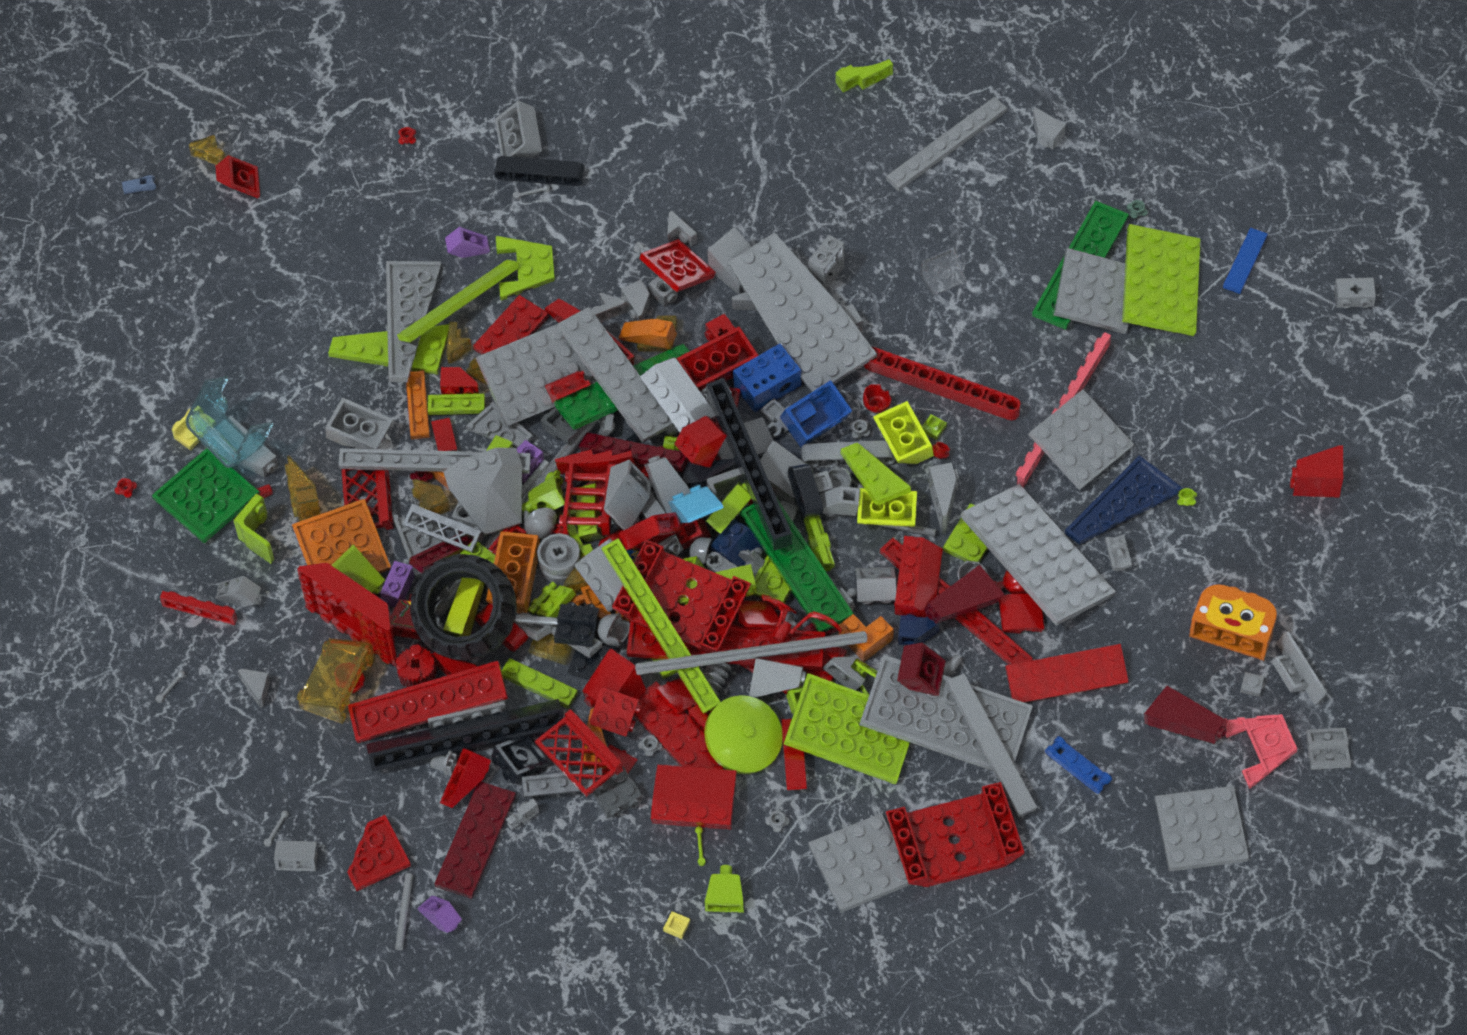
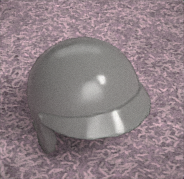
[523,508,557,539]
[597,613,630,648]

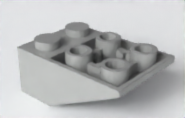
[604,460,652,530]

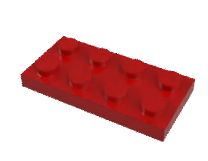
[473,295,549,355]

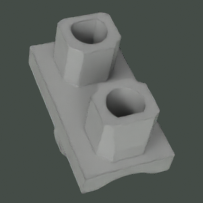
[1105,534,1132,572]

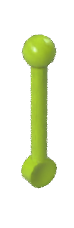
[695,826,706,866]

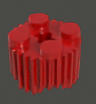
[396,644,437,688]

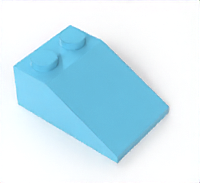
[669,485,724,523]

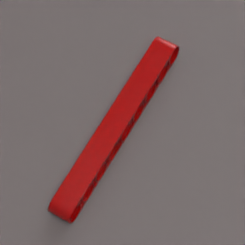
[863,347,1020,421]

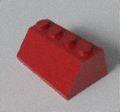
[676,327,759,391]
[895,536,943,618]

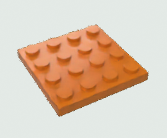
[292,499,391,573]

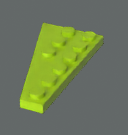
[328,324,451,375]

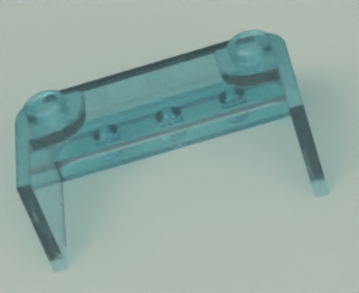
[186,376,274,468]

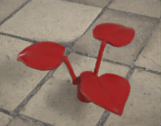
[762,594,842,643]

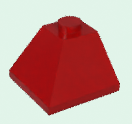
[215,155,260,198]

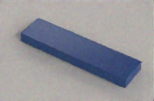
[1223,227,1268,294]

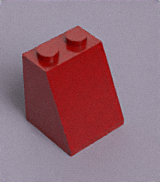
[1290,445,1343,498]
[582,649,647,708]

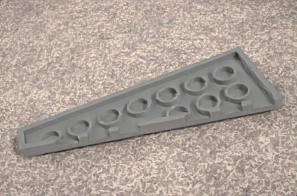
[386,261,441,382]

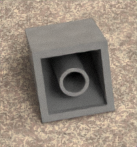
[708,227,751,294]
[760,441,813,505]

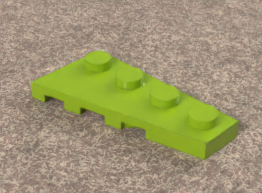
[840,442,911,506]

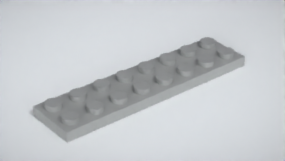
[557,307,674,443]

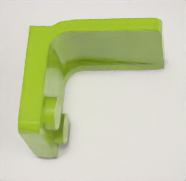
[233,494,274,564]

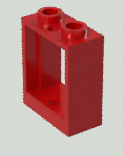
[620,512,683,550]

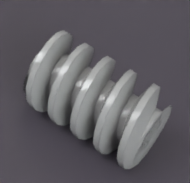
[703,663,731,697]

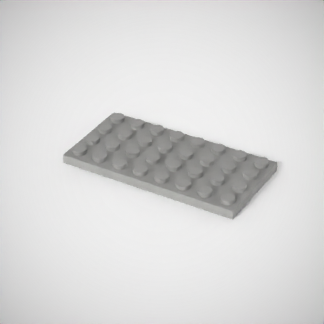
[960,484,1116,626]
[859,654,1033,771]

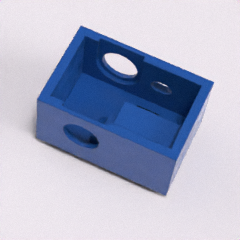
[733,344,801,413]
[780,380,852,448]

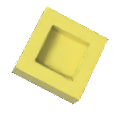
[663,912,690,939]

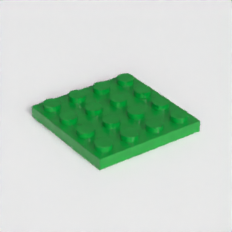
[152,447,260,543]

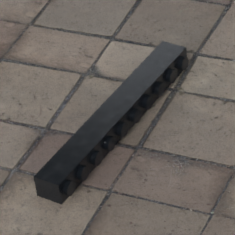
[706,378,792,551]
[366,699,565,771]

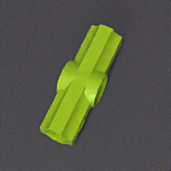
[803,516,835,572]

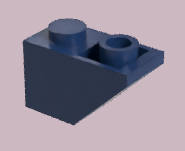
[898,614,940,646]

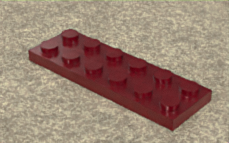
[434,782,516,899]

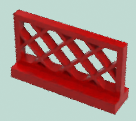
[342,469,394,530]
[535,709,623,797]

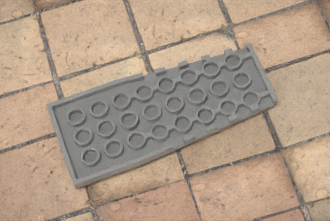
[729,233,877,392]

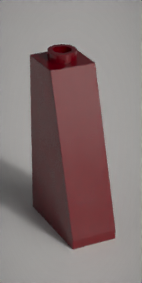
[924,564,1004,624]
[1144,686,1227,744]

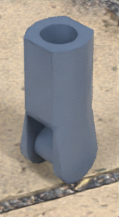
[122,175,156,195]

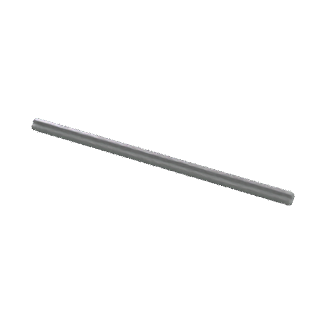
[635,631,867,675]

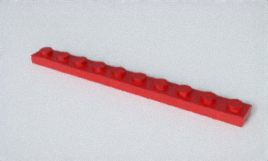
[880,538,1033,665]

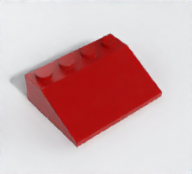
[651,764,737,830]

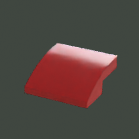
[999,594,1044,634]
[737,601,779,628]

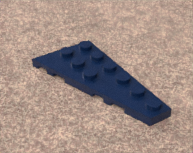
[1065,455,1183,545]

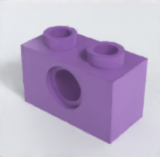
[380,561,415,608]

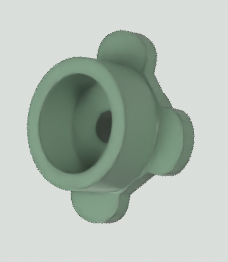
[1127,200,1148,219]

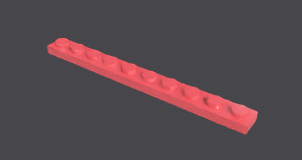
[1016,332,1111,488]

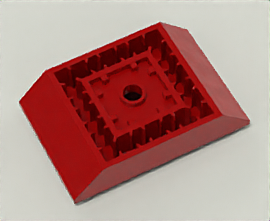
[297,563,397,667]

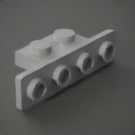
[1271,632,1327,705]
[428,701,506,729]

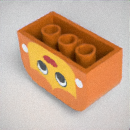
[1189,584,1277,661]

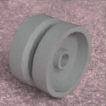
[537,533,580,584]

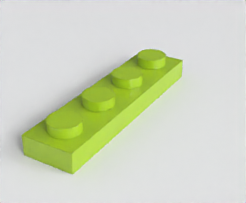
[502,658,578,709]

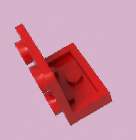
[590,687,642,737]

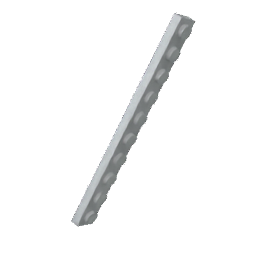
[339,448,531,474]

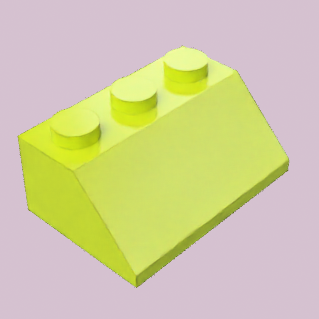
[873,401,934,464]
[857,488,917,527]

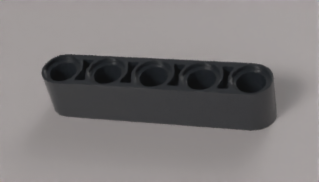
[494,156,585,186]

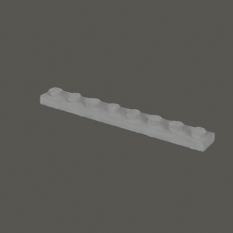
[886,97,1007,191]

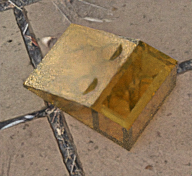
[285,456,321,522]

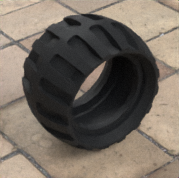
[410,554,517,660]

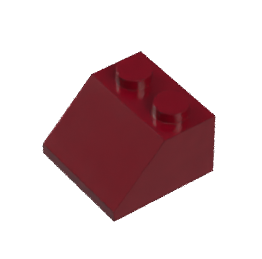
[897,643,946,696]

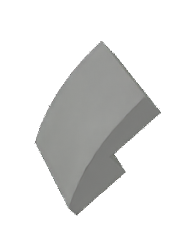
[1306,728,1351,770]

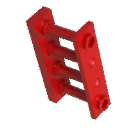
[559,463,615,535]

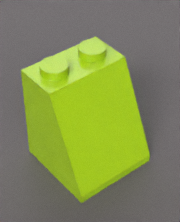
[332,545,386,595]

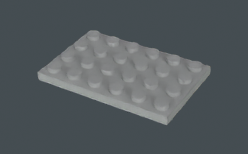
[476,324,597,427]

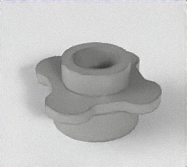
[850,419,870,439]
[638,735,662,757]
[765,810,789,832]

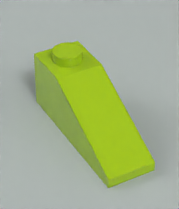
[576,483,604,542]

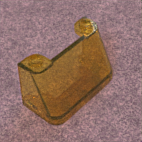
[297,638,375,724]

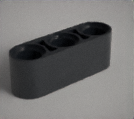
[788,464,823,518]

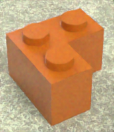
[839,614,894,662]

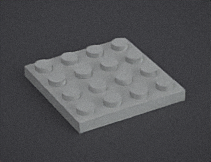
[1054,248,1128,334]
[1028,389,1134,491]
[1155,786,1249,872]
[808,813,911,913]

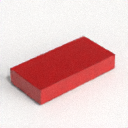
[431,417,457,451]

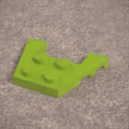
[496,236,555,301]

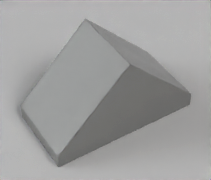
[238,669,270,708]

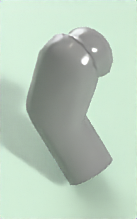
[943,654,962,676]

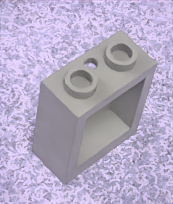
[808,235,844,290]

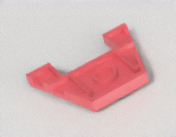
[1225,714,1298,789]

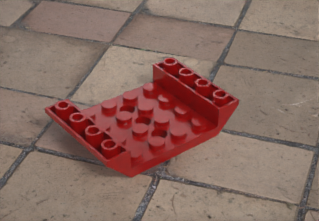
[612,540,751,652]
[886,782,1025,887]

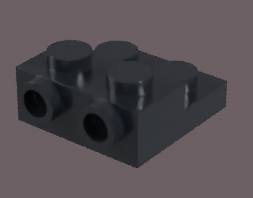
[554,602,600,647]
[491,735,548,784]

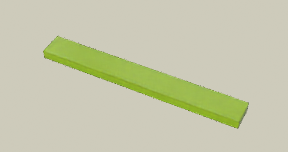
[397,260,520,342]

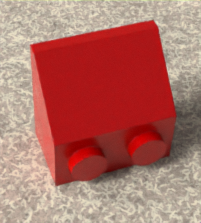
[674,416,727,468]

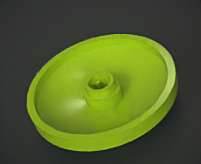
[704,695,783,774]

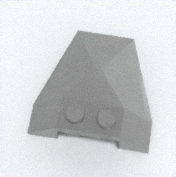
[444,448,522,536]

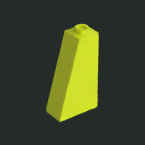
[443,578,485,637]

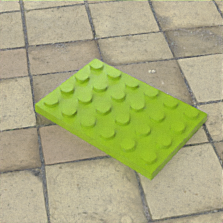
[1122,224,1200,336]
[784,673,910,785]

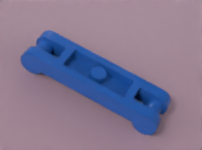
[1045,736,1112,794]

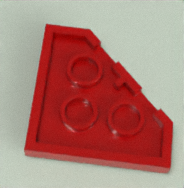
[347,815,411,892]

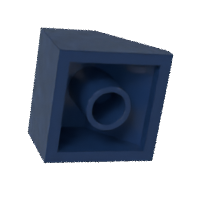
[710,519,764,567]

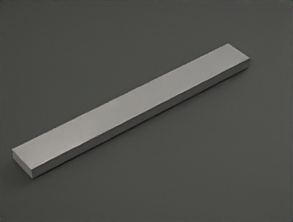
[946,674,1037,817]

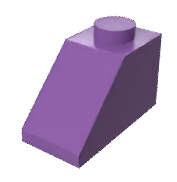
[445,227,490,258]
[417,895,462,933]

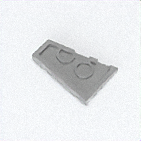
[466,402,533,449]

